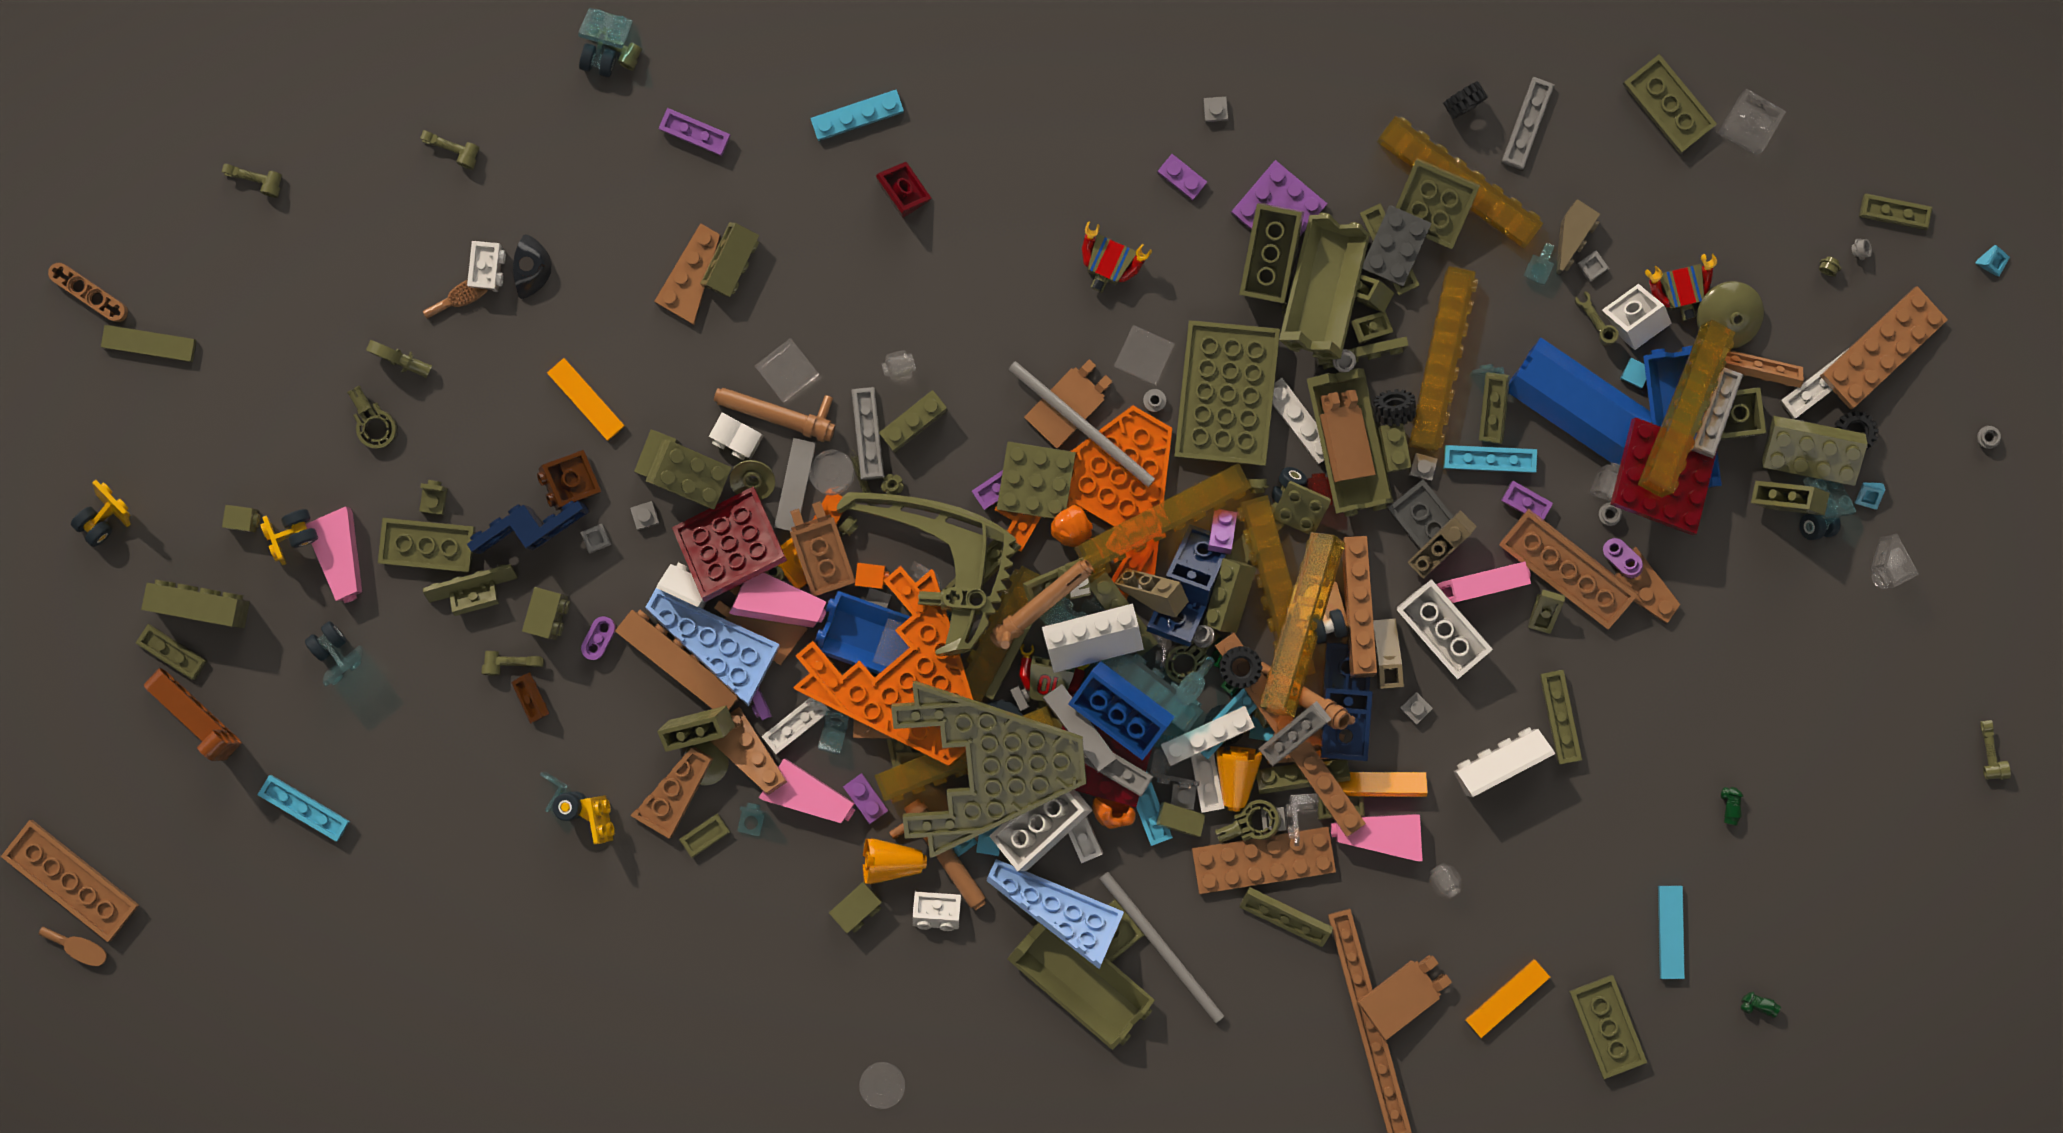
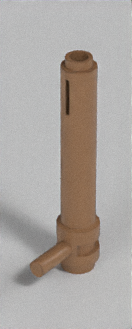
[714,388,836,442]
[990,560,1094,649]
[1261,662,1355,730]
[889,798,986,910]

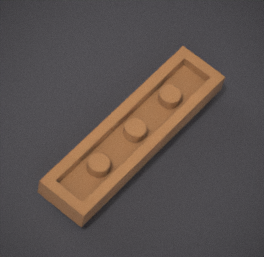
[1711,347,1804,388]

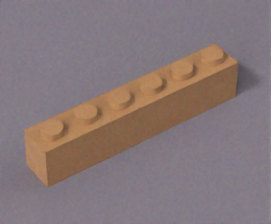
[1341,536,1377,678]
[615,609,740,711]

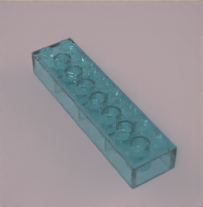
[1040,597,1203,733]

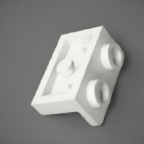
[467,241,506,292]
[913,892,961,931]

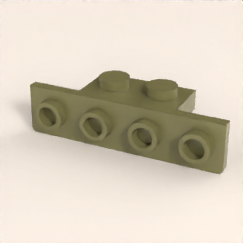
[423,564,518,616]

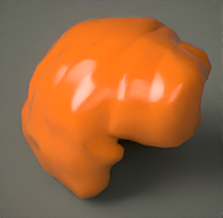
[1051,505,1093,547]
[1092,797,1136,829]

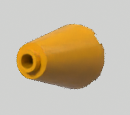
[1216,746,1262,812]
[863,838,927,884]

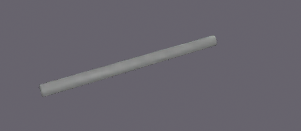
[1008,361,1155,487]
[1099,872,1224,1023]

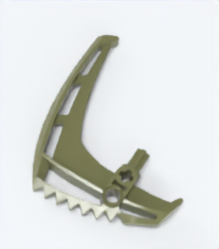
[837,492,1016,656]

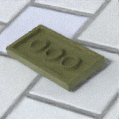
[1623,54,1717,154]
[378,518,475,573]
[1569,975,1647,1079]

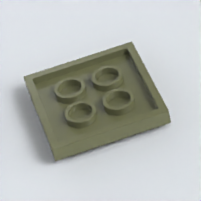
[1396,158,1481,249]
[997,441,1076,519]

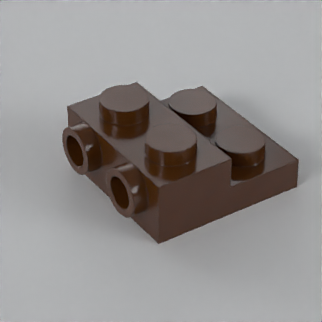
[537,450,601,511]

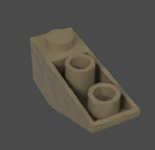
[1556,199,1600,274]
[1407,510,1477,579]
[1115,568,1189,617]
[1373,619,1404,689]

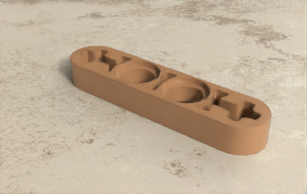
[48,263,128,322]

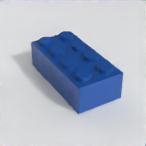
[1068,661,1175,760]

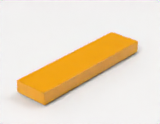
[547,358,625,441]
[1338,772,1427,797]
[1465,959,1550,1038]

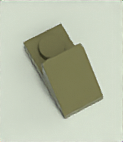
[1351,311,1393,345]
[1528,590,1565,634]

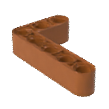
[144,668,242,761]

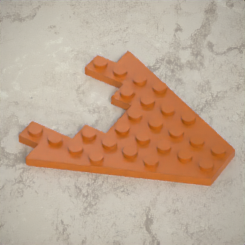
[994,405,1172,599]
[793,566,974,766]

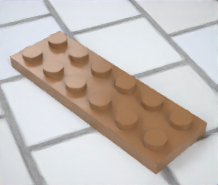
[1820,286,1948,410]
[1499,508,1638,630]
[1,820,139,942]
[1192,826,1336,894]

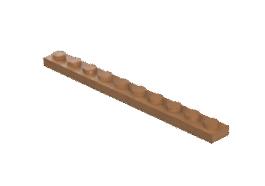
[1215,633,1366,837]
[1327,908,1412,1133]

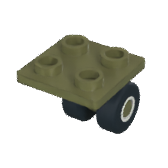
[1272,467,1331,536]

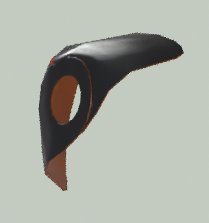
[513,235,552,299]

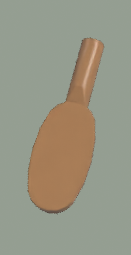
[423,280,488,319]
[39,927,107,966]

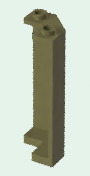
[1279,213,1370,359]
[1307,368,1393,517]
[1007,922,1155,1050]

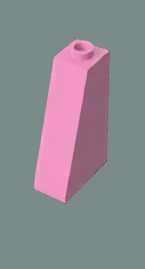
[306,506,362,603]
[1436,562,1531,603]
[729,573,827,628]
[759,758,855,823]
[1331,814,1423,861]

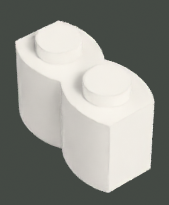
[709,413,764,461]

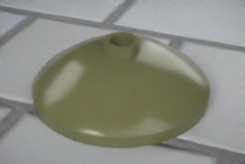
[1697,281,1764,349]

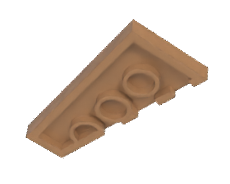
[654,223,721,325]
[711,707,787,795]
[631,747,714,839]

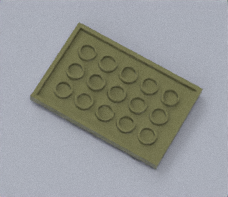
[1174,320,1280,466]

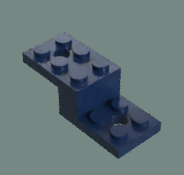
[467,501,590,554]
[1146,524,1227,647]
[1320,642,1373,761]

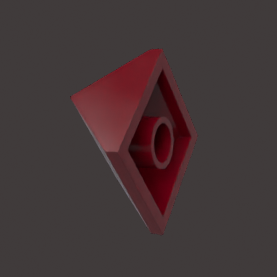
[876,162,932,218]

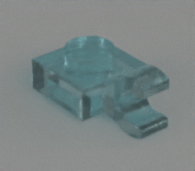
[1523,243,1555,285]

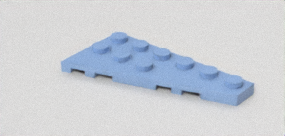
[645,588,780,707]
[987,859,1124,969]

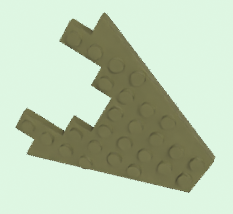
[891,681,1086,857]

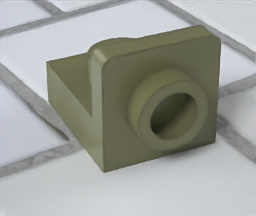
[419,480,448,515]

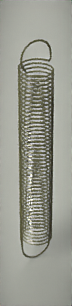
[850,450,876,506]

